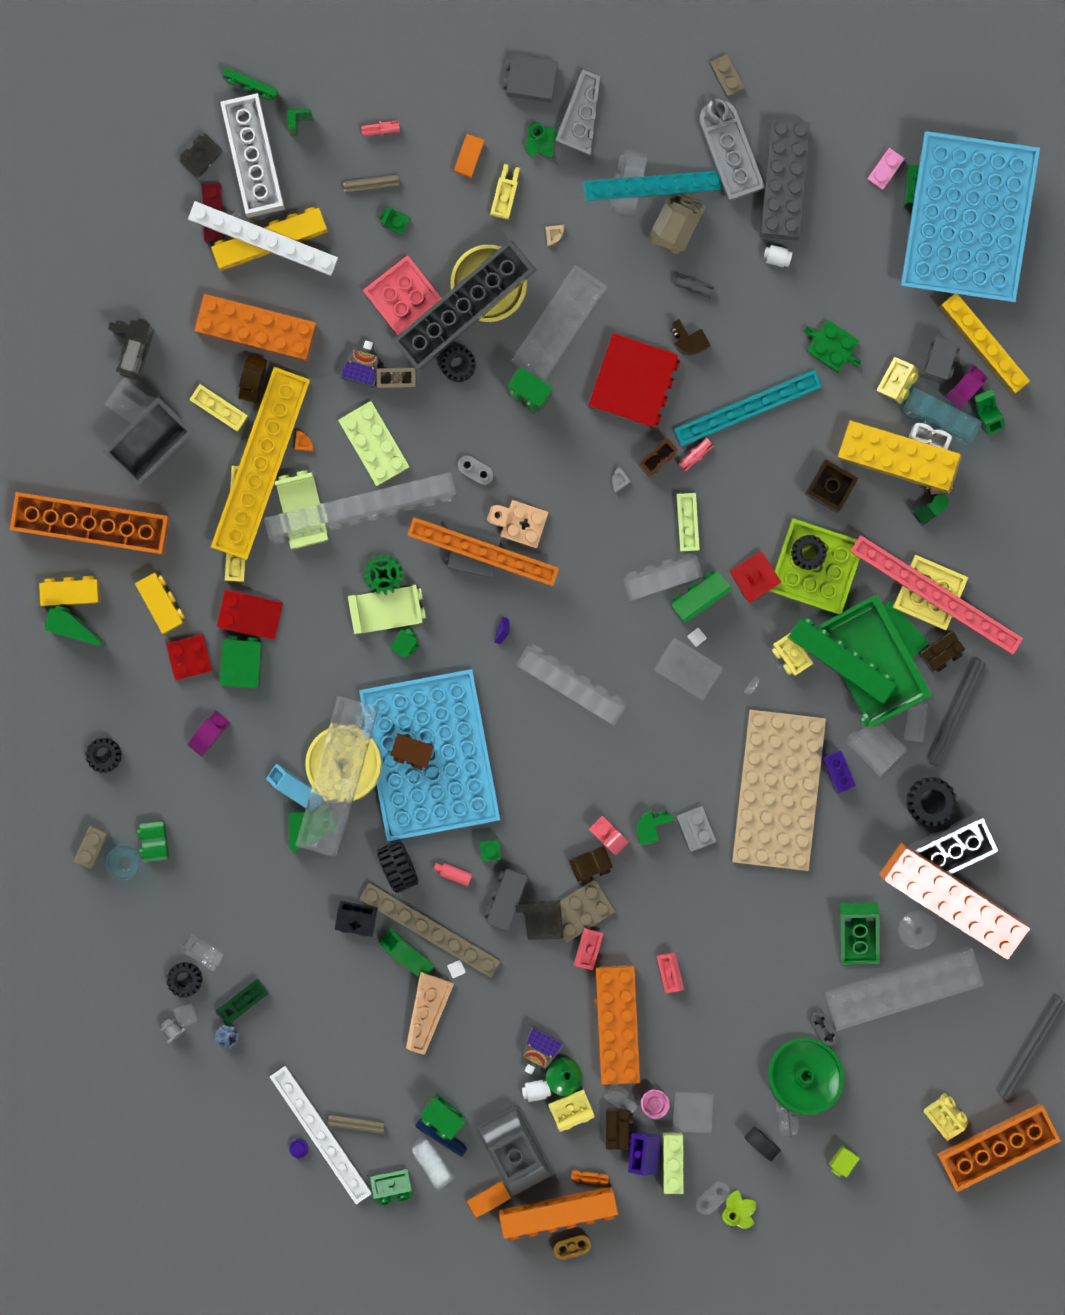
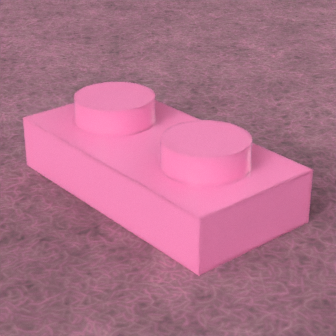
[867,148,905,191]

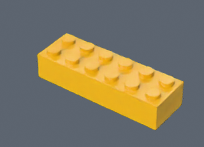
[838,421,962,494]

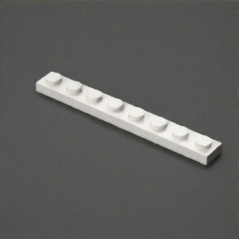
[188,201,338,276]
[270,1065,372,1204]

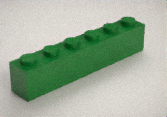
[787,618,896,704]

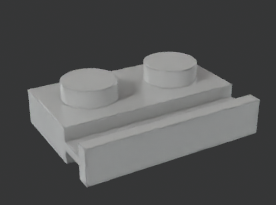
[676,806,716,852]

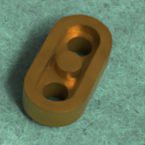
[553,1234,591,1260]

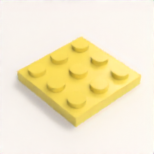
[893,555,968,631]

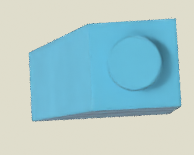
[266,763,323,812]

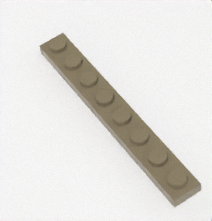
[359,882,501,978]

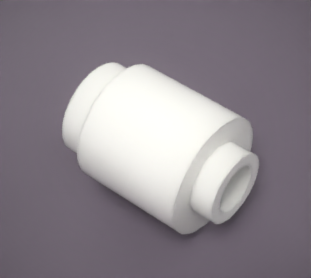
[763,244,793,267]
[522,1080,551,1102]

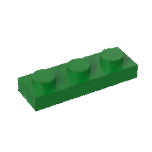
[222,67,279,101]

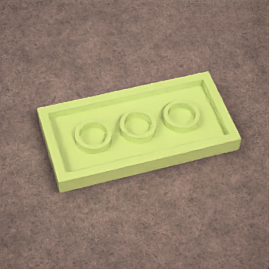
[338,401,410,486]

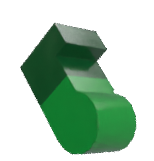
[911,494,949,526]

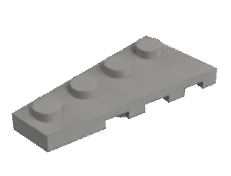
[555,69,600,156]

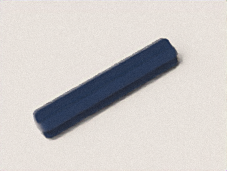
[415,1118,467,1157]

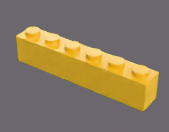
[211,207,328,271]
[939,294,1030,396]

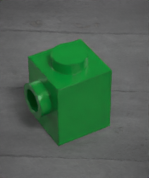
[390,629,420,659]

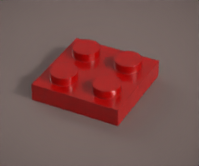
[166,634,213,681]

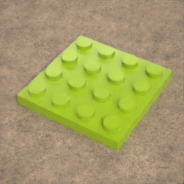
[769,518,860,615]

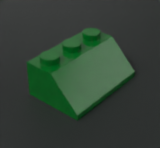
[670,571,732,624]

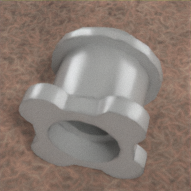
[160,1018,186,1044]

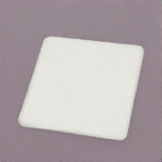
[687,628,707,647]
[447,960,466,978]

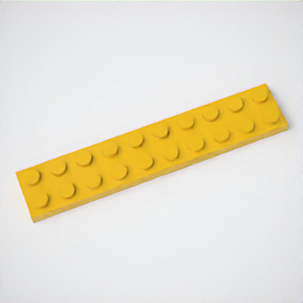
[210,367,310,560]

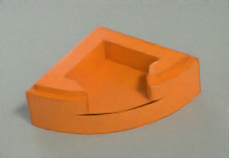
[294,431,314,452]

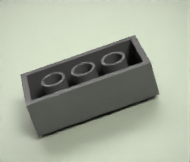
[908,812,998,874]

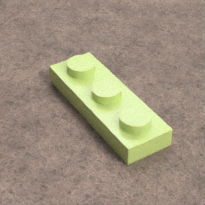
[676,493,700,552]

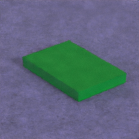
[884,600,929,658]

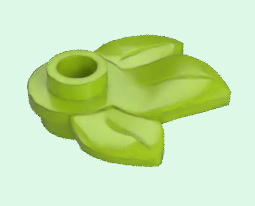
[722,1190,757,1229]

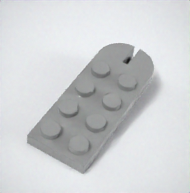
[699,98,765,202]

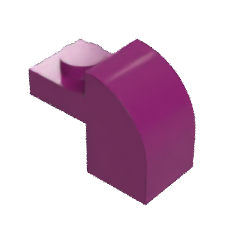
[945,365,988,409]
[187,711,230,757]

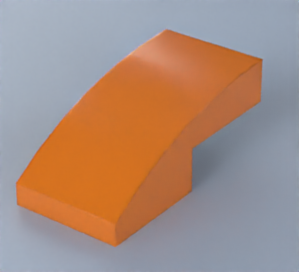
[454,134,485,178]
[466,1181,511,1218]

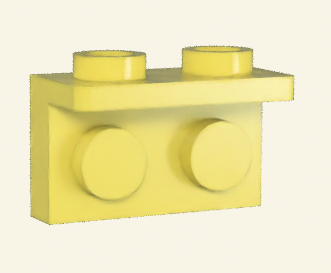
[877,357,919,404]
[923,1093,969,1141]

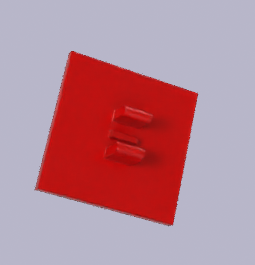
[730,550,782,603]

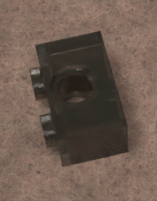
[179,133,224,180]

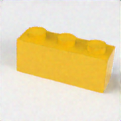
[135,572,185,634]
[39,576,101,607]

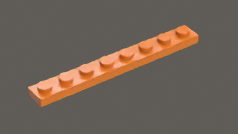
[407,517,559,587]

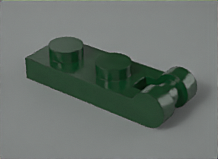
[215,978,269,1026]

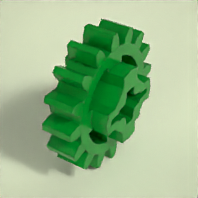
[363,554,404,595]

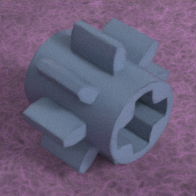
[215,1025,239,1049]

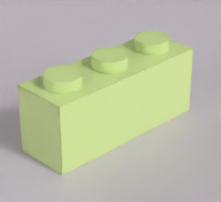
[663,1132,683,1194]

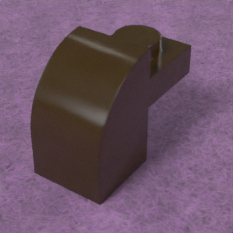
[671,319,711,355]
[238,355,268,403]

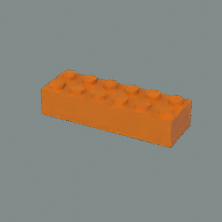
[194,294,317,362]
[595,965,640,1085]
[937,1103,1061,1192]
[499,1186,618,1241]

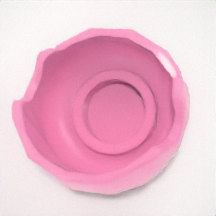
[641,1089,670,1119]

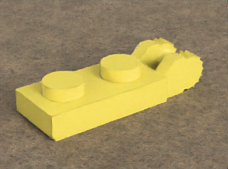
[490,164,520,220]

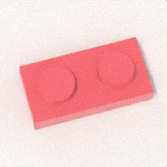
[574,928,604,970]
[656,952,684,993]

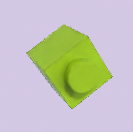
[829,1145,860,1178]

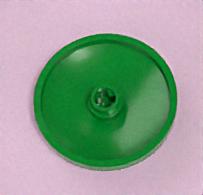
[767,1038,844,1116]

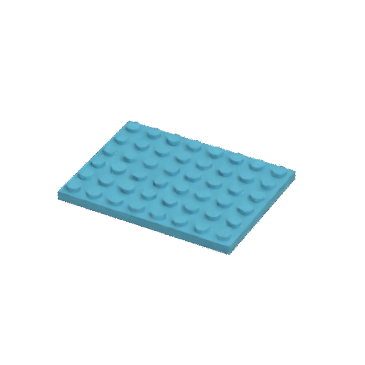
[900,131,1040,302]
[359,669,500,841]

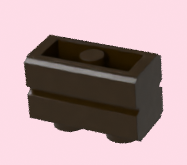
[919,631,965,672]
[606,1108,633,1150]

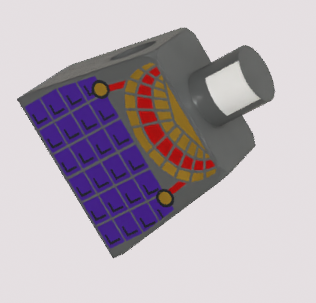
[339,340,379,388]
[522,1025,564,1075]

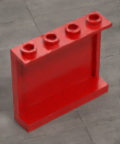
[588,333,680,429]

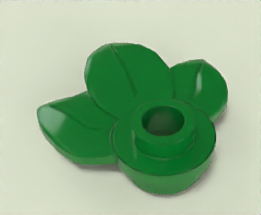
[525,123,558,158]

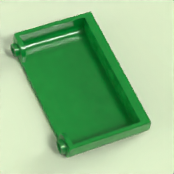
[816,595,932,729]

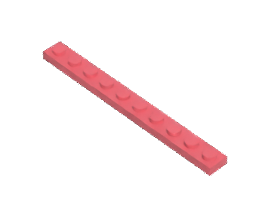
[850,535,1023,655]

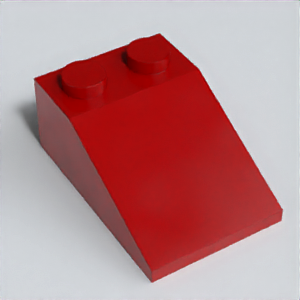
[216,590,283,640]

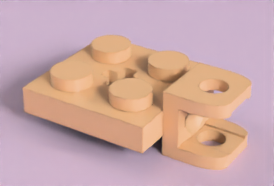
[487,500,549,548]

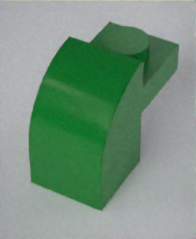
[973,389,1005,436]
[636,810,674,846]

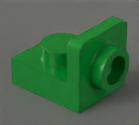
[380,206,411,236]

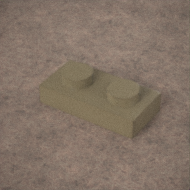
[710,54,744,98]

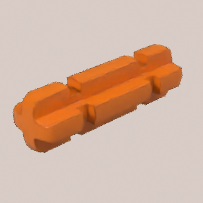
[571,1170,609,1186]

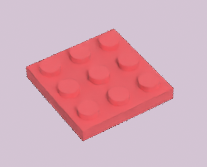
[363,255,441,335]

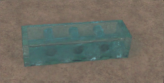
[901,387,982,445]

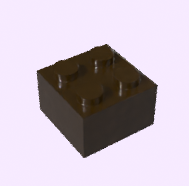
[804,459,859,513]

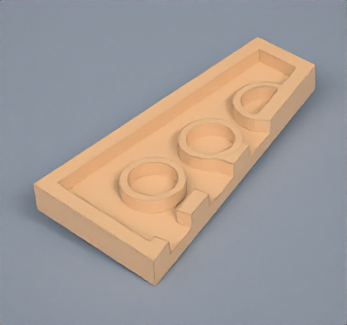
[406,972,454,1055]

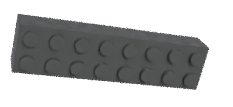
[393,240,537,370]

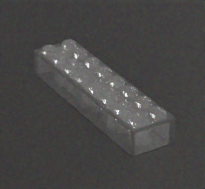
[296,696,379,857]
[823,947,984,1031]

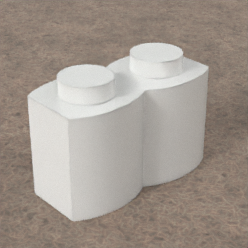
[909,423,952,450]

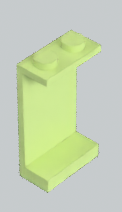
[274,470,329,550]
[348,585,426,635]

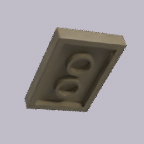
[546,879,615,943]

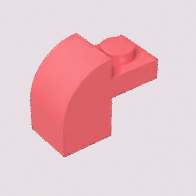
[589,816,629,856]

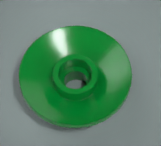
[546,1057,582,1096]

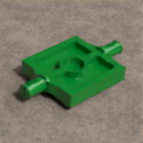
[804,320,862,373]

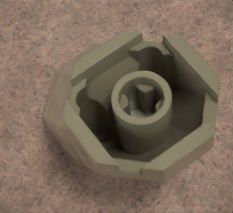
[650,194,706,254]

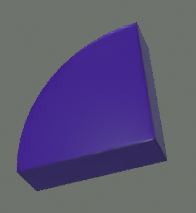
[494,617,510,644]

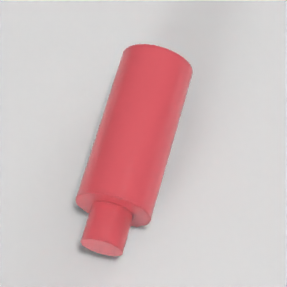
[434,863,472,887]

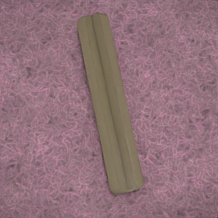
[343,175,400,193]
[328,1115,385,1134]

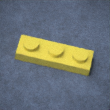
[189,384,248,432]

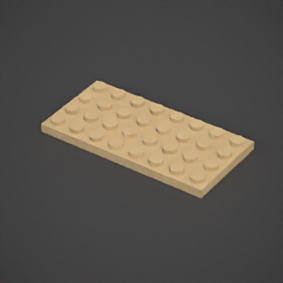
[732,710,826,871]

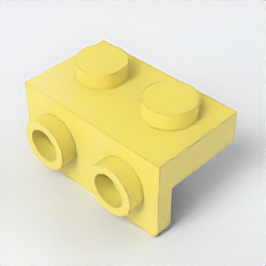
[772,633,813,677]
[548,1089,595,1132]

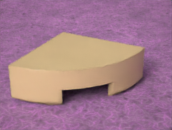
[545,225,564,247]

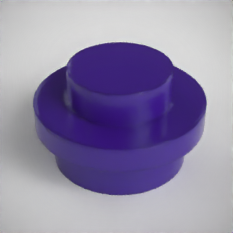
[289,1139,309,1159]

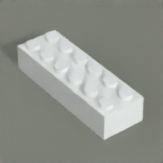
[220,93,285,218]

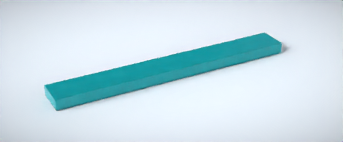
[674,370,822,447]

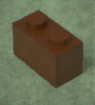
[390,733,435,770]

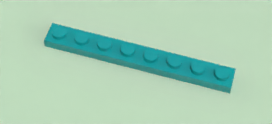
[582,171,722,202]

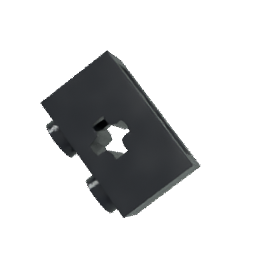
[335,901,378,937]

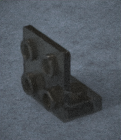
[515,900,564,940]

